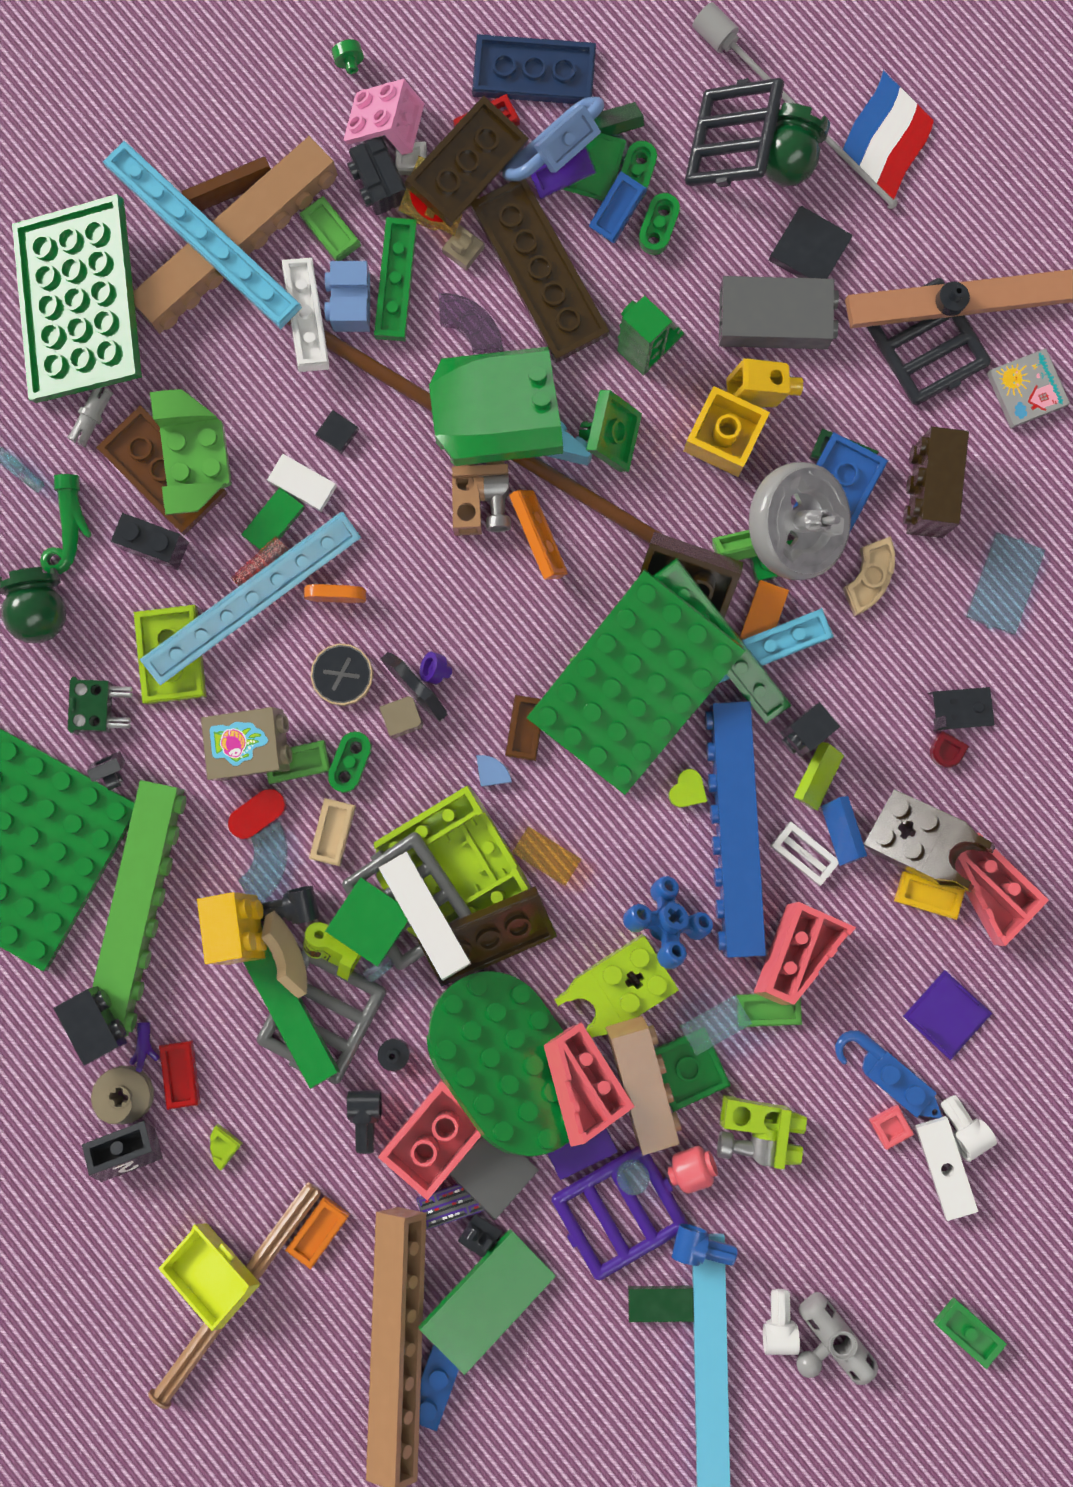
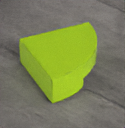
[210,1124,243,1170]

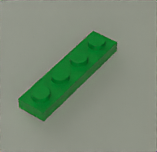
[374,217,417,342]

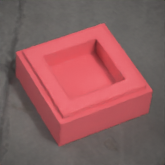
[869,1105,914,1150]

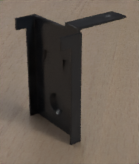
[928,687,995,731]

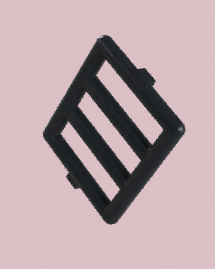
[685,78,784,187]
[867,278,991,405]

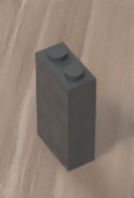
[719,276,839,350]

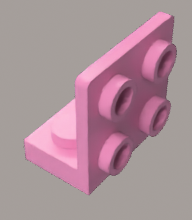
[344,79,425,155]

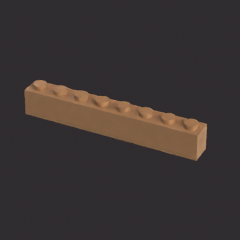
[133,136,338,334]
[366,1207,426,1487]

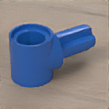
[671,1223,737,1266]

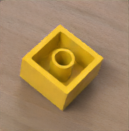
[683,386,770,477]
[197,892,267,965]

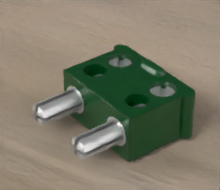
[67,677,133,735]

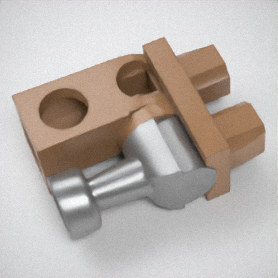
[452,461,511,536]

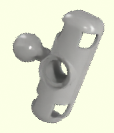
[796,1292,878,1385]

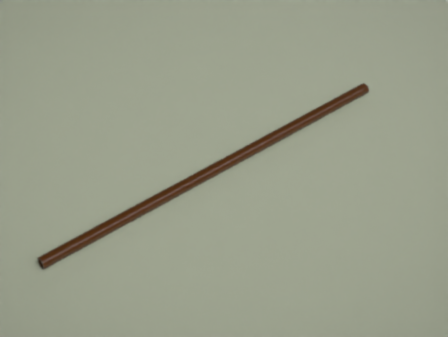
[287,321,664,544]

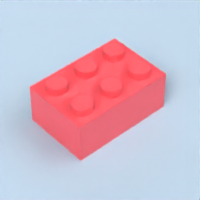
[378,1079,481,1201]

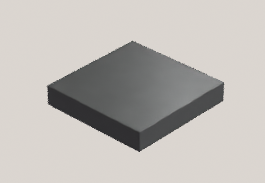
[449,1136,539,1219]

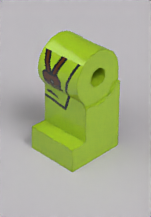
[303,922,362,981]

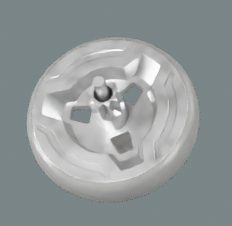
[749,462,851,580]

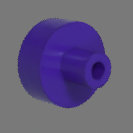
[420,651,452,685]

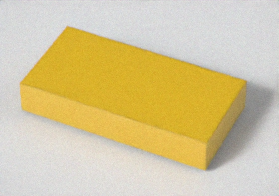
[894,871,965,920]

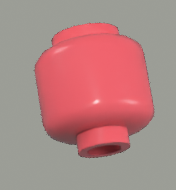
[668,1146,718,1194]

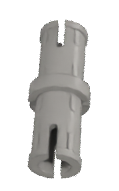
[67,387,113,447]

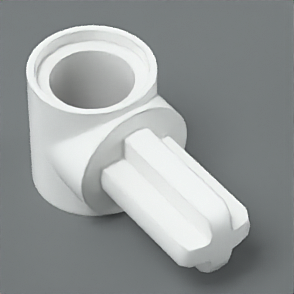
[941,1095,997,1162]
[763,1289,800,1355]

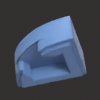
[476,755,512,787]

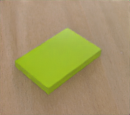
[133,605,207,705]

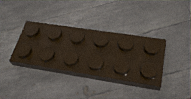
[470,179,610,363]

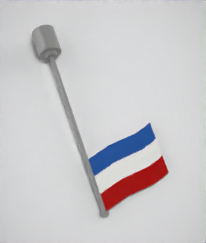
[692,2,934,209]

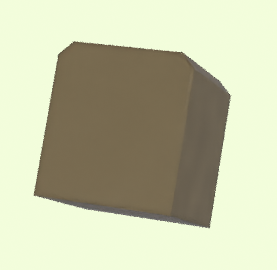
[379,696,424,739]

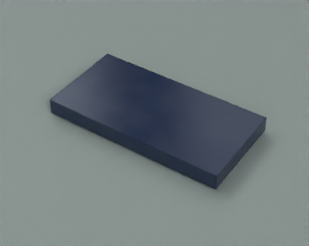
[472,34,596,104]

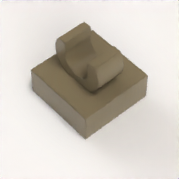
[442,225,485,271]

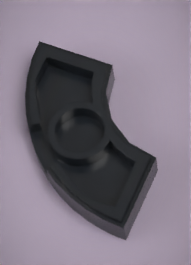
[380,652,448,722]

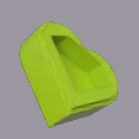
[668,769,707,808]

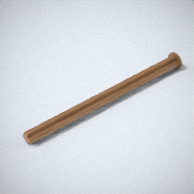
[148,1182,321,1409]

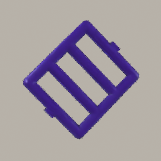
[551,1146,689,1281]

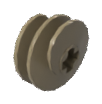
[91,1065,154,1125]

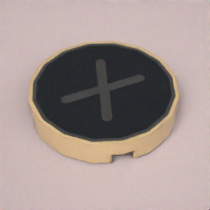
[310,644,374,706]

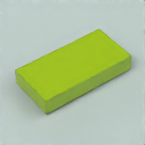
[794,742,844,811]

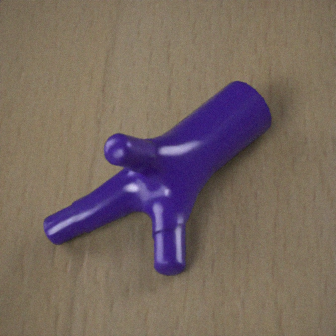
[129,1022,160,1072]

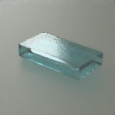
[680,995,752,1056]

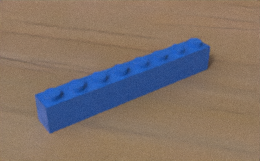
[705,701,766,958]

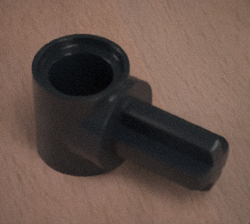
[261,886,320,924]
[347,1090,382,1154]

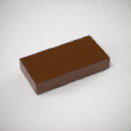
[505,695,541,762]

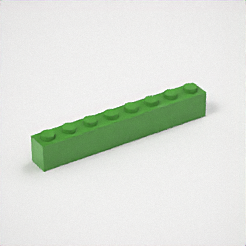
[92,780,187,1037]

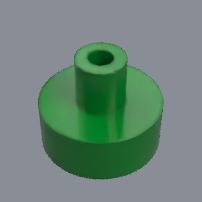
[332,39,364,74]

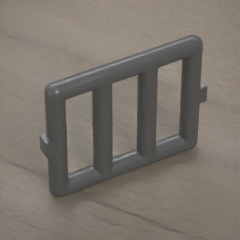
[342,832,472,970]
[256,950,386,1084]

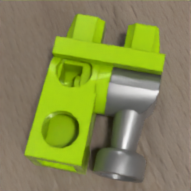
[717,1095,807,1169]

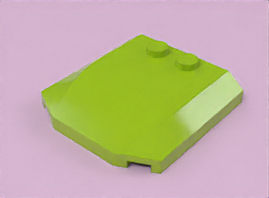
[374,785,531,937]

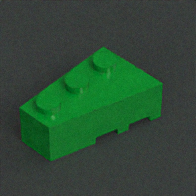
[617,295,685,376]

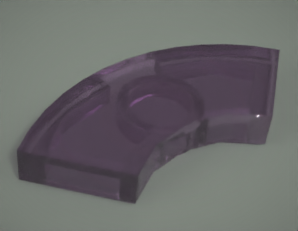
[438,293,503,354]

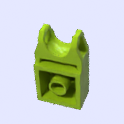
[554,934,679,1038]

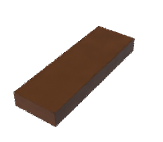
[181,156,271,211]

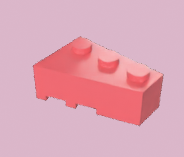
[955,832,1049,946]
[753,902,856,1005]
[544,1022,635,1147]

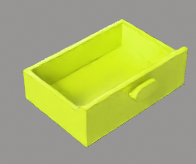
[158,1223,261,1331]

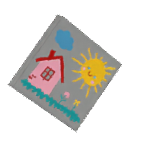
[987,348,1070,429]

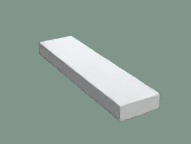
[282,258,329,372]
[379,852,471,980]

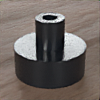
[935,281,970,316]
[377,1038,410,1071]

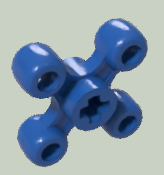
[623,876,713,969]

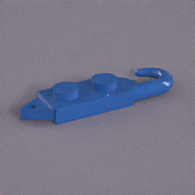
[835,1030,942,1118]

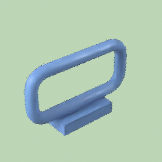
[502,97,605,181]

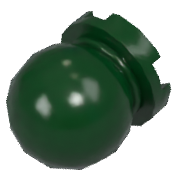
[765,103,831,187]
[0,567,66,643]

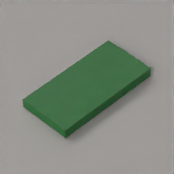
[418,1229,556,1375]

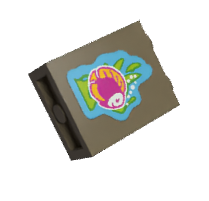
[201,707,292,781]

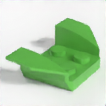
[150,389,232,515]

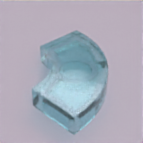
[238,822,288,903]

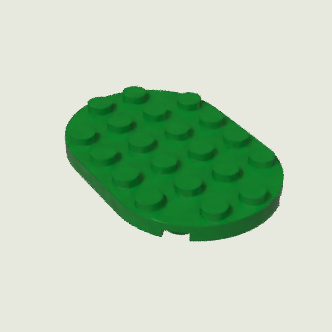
[427,971,569,1157]

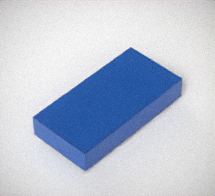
[589,171,648,243]
[821,796,867,866]

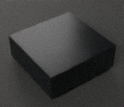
[315,410,359,454]

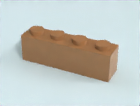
[605,1016,682,1156]

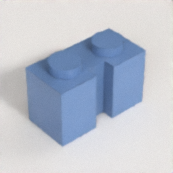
[324,261,370,332]

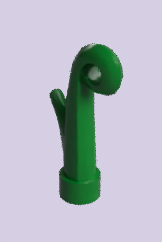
[40,474,92,574]

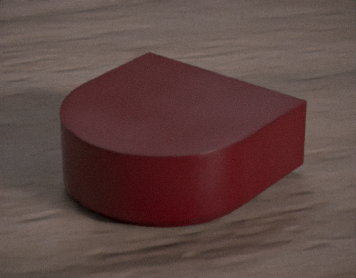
[930,731,969,768]

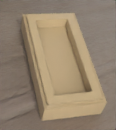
[309,798,356,866]

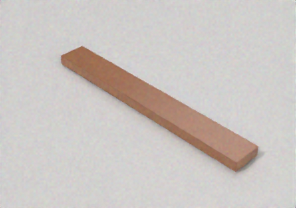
[845,269,1073,329]

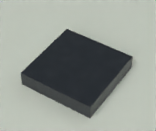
[768,205,853,279]

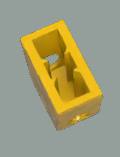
[726,359,803,408]

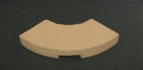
[843,536,895,617]
[262,911,307,998]

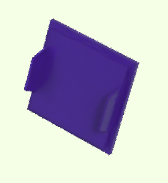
[903,970,992,1060]

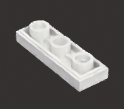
[915,1116,978,1221]

